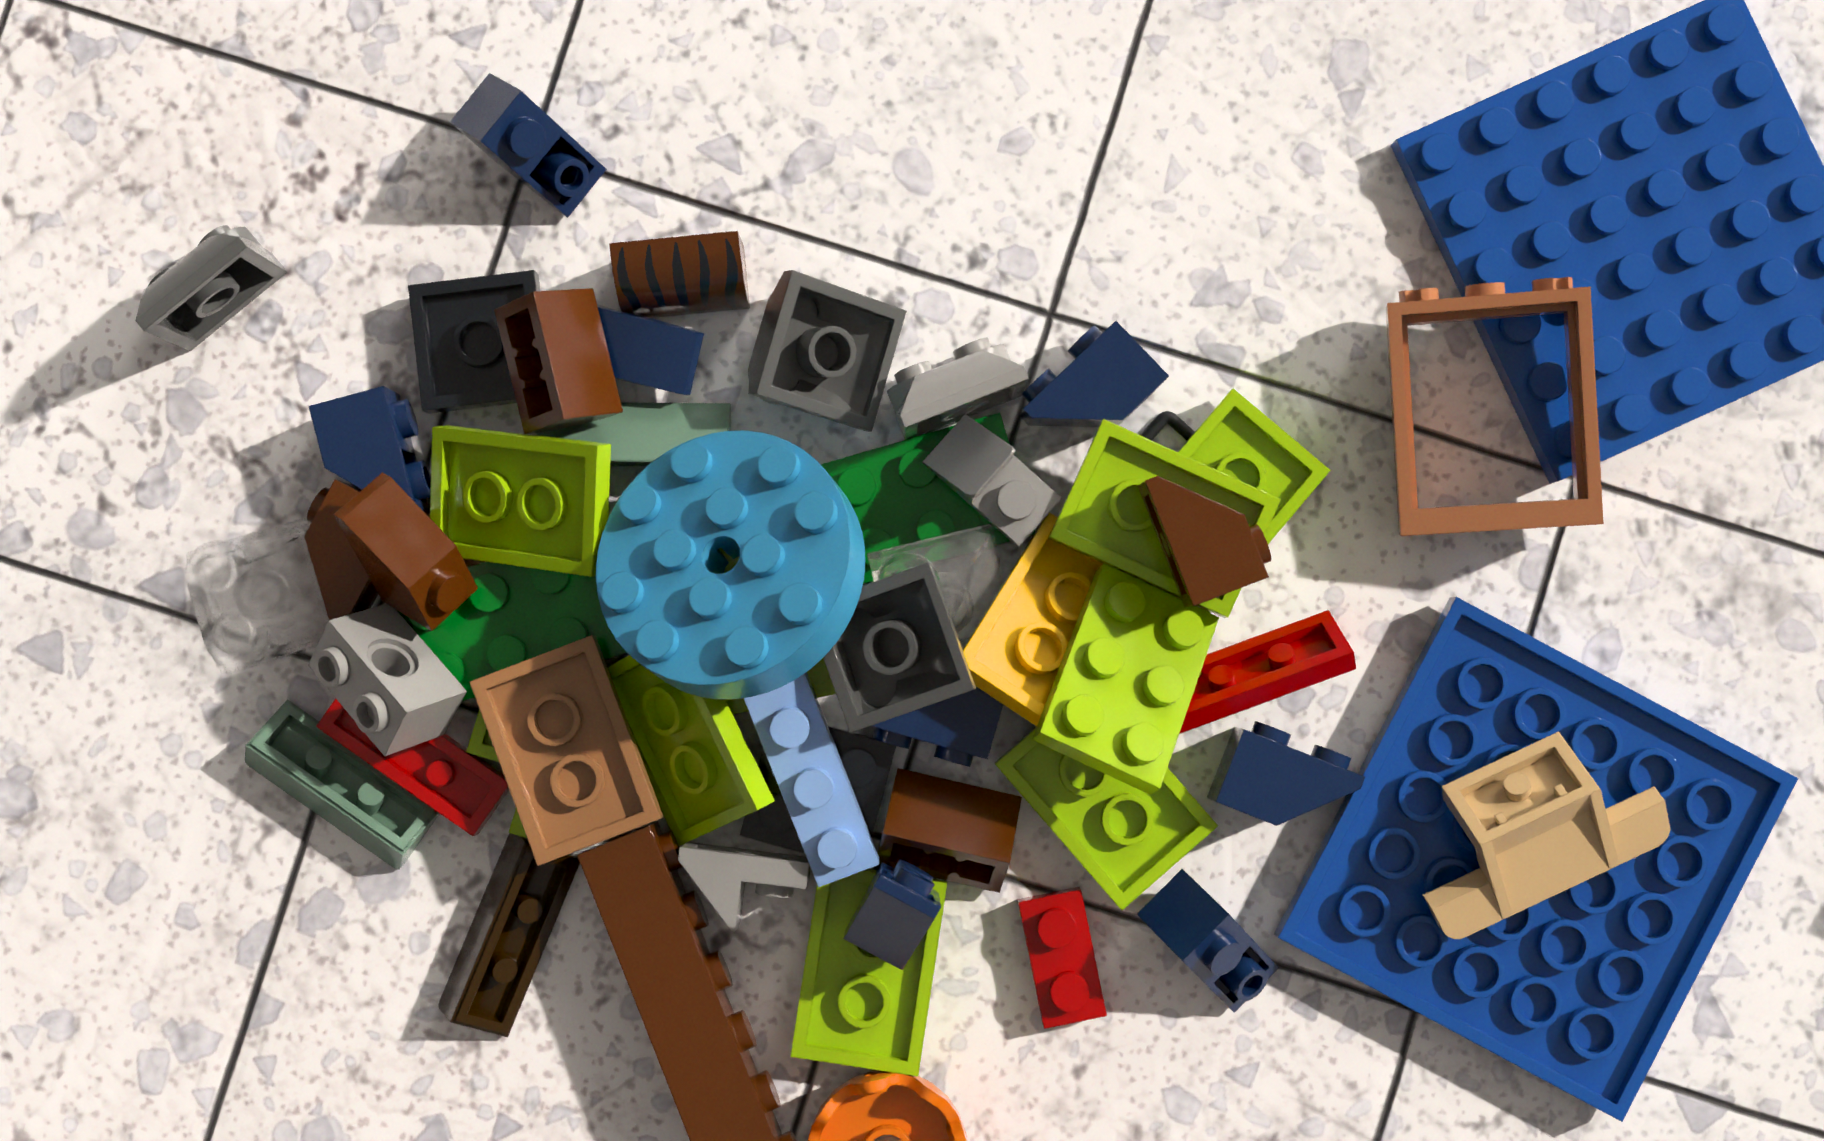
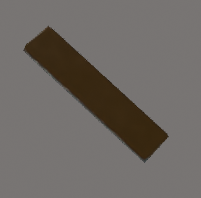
[438,833,580,1037]

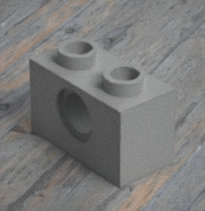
[308,604,467,756]

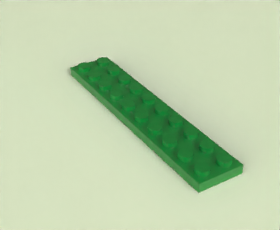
[397,412,1035,702]

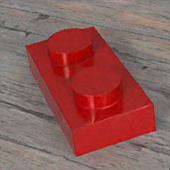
[1017,887,1107,1029]

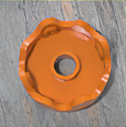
[808,1070,967,1141]

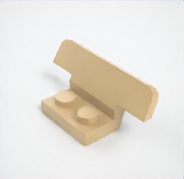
[1423,732,1670,939]

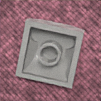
[887,337,1029,440]

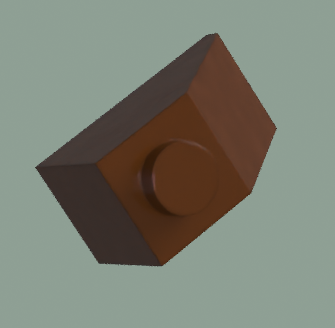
[333,472,478,631]
[1138,476,1272,608]
[304,479,378,620]

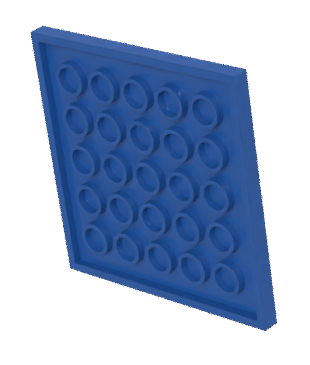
[1390,0,1824,484]
[1274,597,1799,1122]

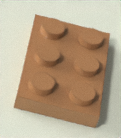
[470,635,663,866]

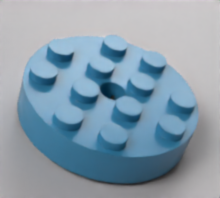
[596,430,865,699]

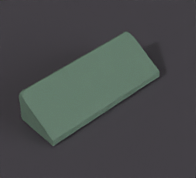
[537,402,731,466]
[245,699,440,870]

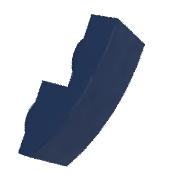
[597,304,704,395]

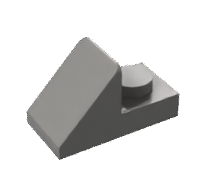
[923,414,1062,547]
[678,842,811,933]

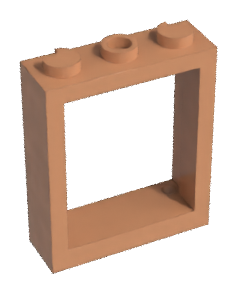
[1386,277,1604,536]

